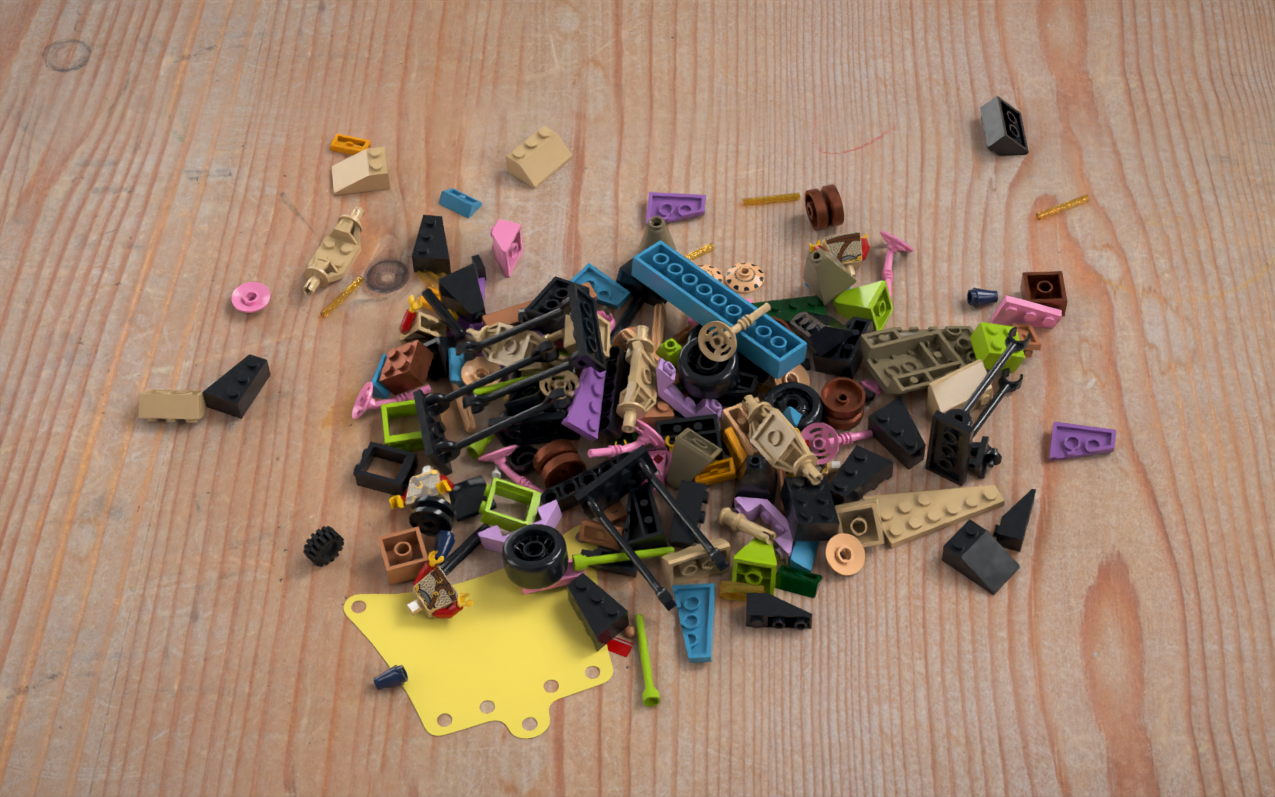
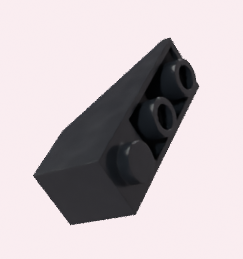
[746,593,812,630]

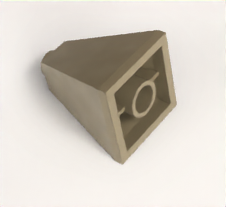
[803,248,857,305]
[667,428,722,491]

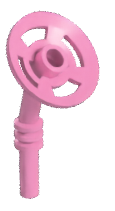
[880,231,914,299]
[352,381,432,419]
[588,419,666,458]
[801,423,873,465]
[478,445,545,493]

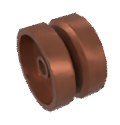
[804,184,844,231]
[820,377,865,430]
[533,439,586,489]

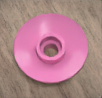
[231,282,271,313]

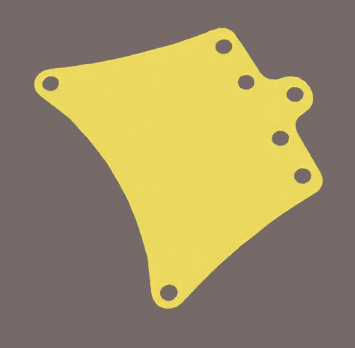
[344,525,613,739]

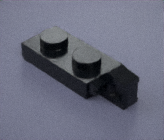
[581,547,638,578]

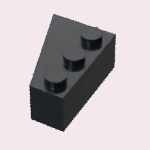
[412,215,451,275]
[813,316,874,379]
[656,414,723,460]
[624,483,668,551]

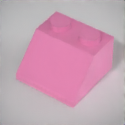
[490,219,523,277]

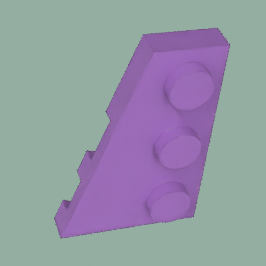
[646,192,706,225]
[1049,422,1116,461]

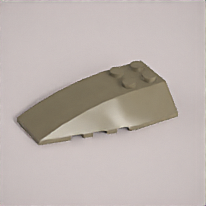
[860,326,976,394]

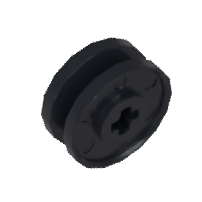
[409,495,457,537]

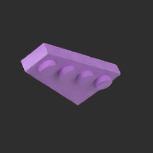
[562,367,606,441]

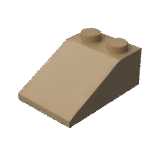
[332,146,390,196]

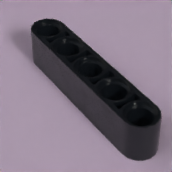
[598,345,631,441]
[541,452,630,513]

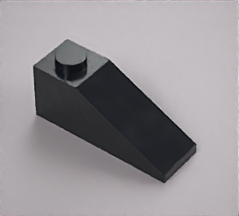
[993,489,1036,552]

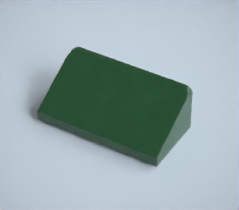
[775,565,823,598]

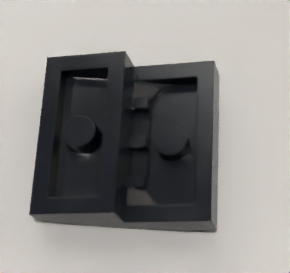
[449,475,497,522]

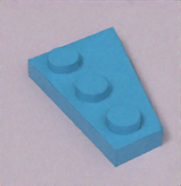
[570,263,632,310]

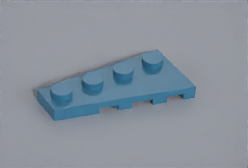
[672,583,716,663]

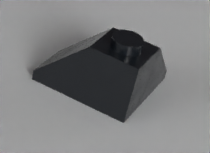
[423,337,457,381]

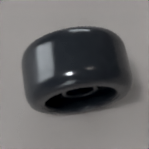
[677,335,739,399]
[762,382,823,441]
[502,524,569,589]

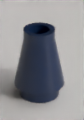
[967,288,998,307]
[434,530,455,561]
[374,665,408,690]

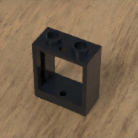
[353,441,419,496]

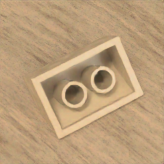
[506,126,573,189]
[926,359,992,416]
[139,389,206,423]
[661,538,730,589]

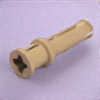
[718,507,776,545]

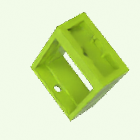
[381,400,425,452]
[479,477,542,532]

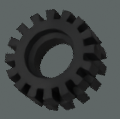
[303,526,344,567]

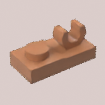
[1011,323,1042,358]
[579,518,624,550]

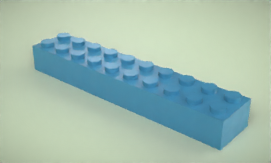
[631,240,807,380]

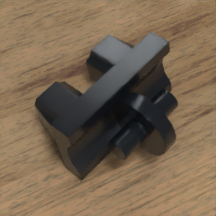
[968,436,1002,479]

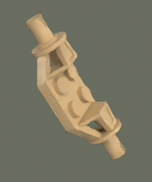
[302,206,365,296]
[465,322,569,372]
[616,325,658,433]
[742,395,823,485]

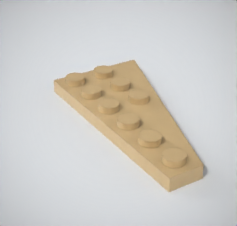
[862,485,1005,549]

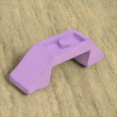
[656,358,722,420]
[734,497,794,566]
[478,500,562,553]

